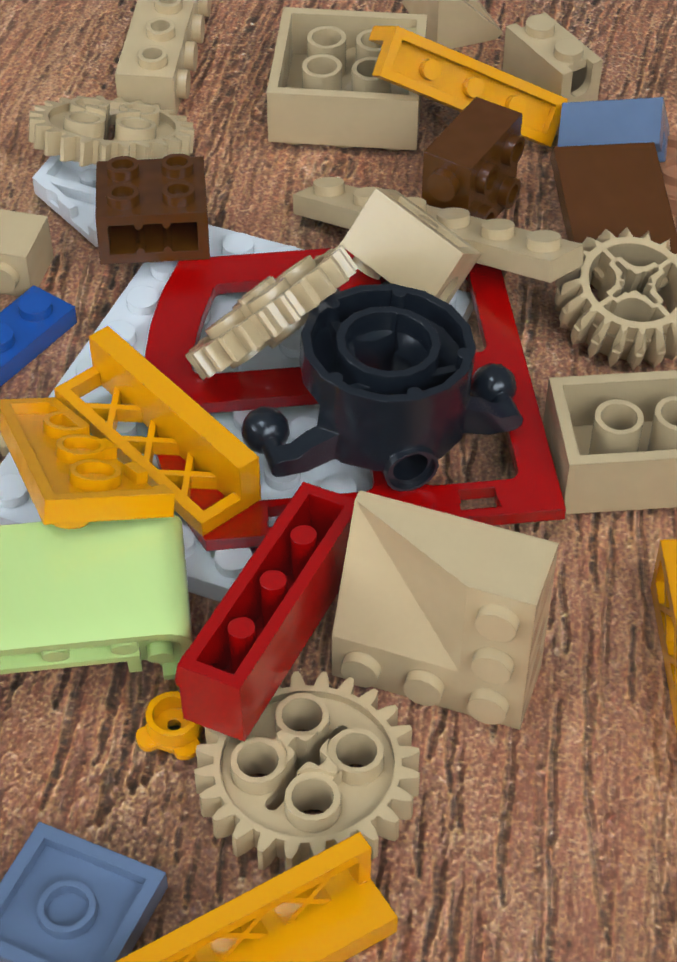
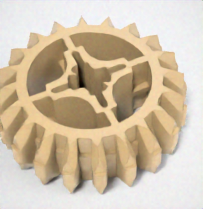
[554,227,677,371]

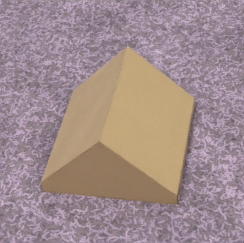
[402,0,503,49]

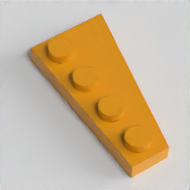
[0,397,175,529]

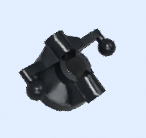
[241,284,523,491]

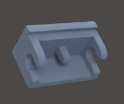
[557,97,670,162]

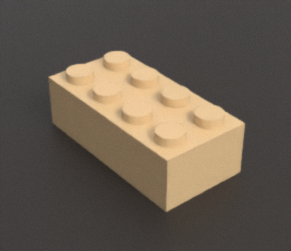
[543,370,677,514]

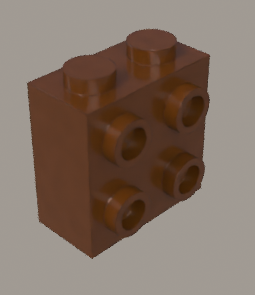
[422,97,525,220]
[95,154,210,265]

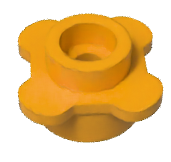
[136,691,205,760]

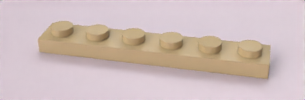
[293,177,584,283]

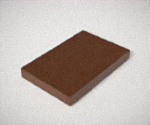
[550,142,677,289]

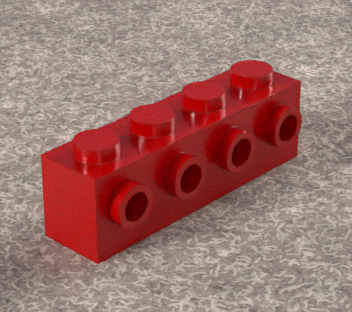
[175,482,355,742]

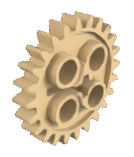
[29,96,195,167]
[185,245,358,380]
[194,671,420,871]

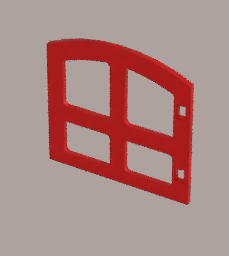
[145,248,566,551]

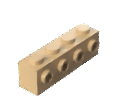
[115,0,212,115]

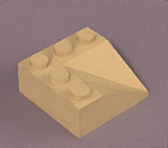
[266,7,427,151]
[332,490,559,730]

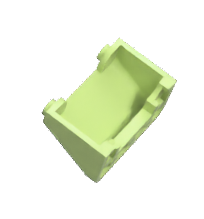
[0,515,193,680]

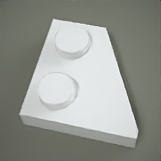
[32,155,98,247]

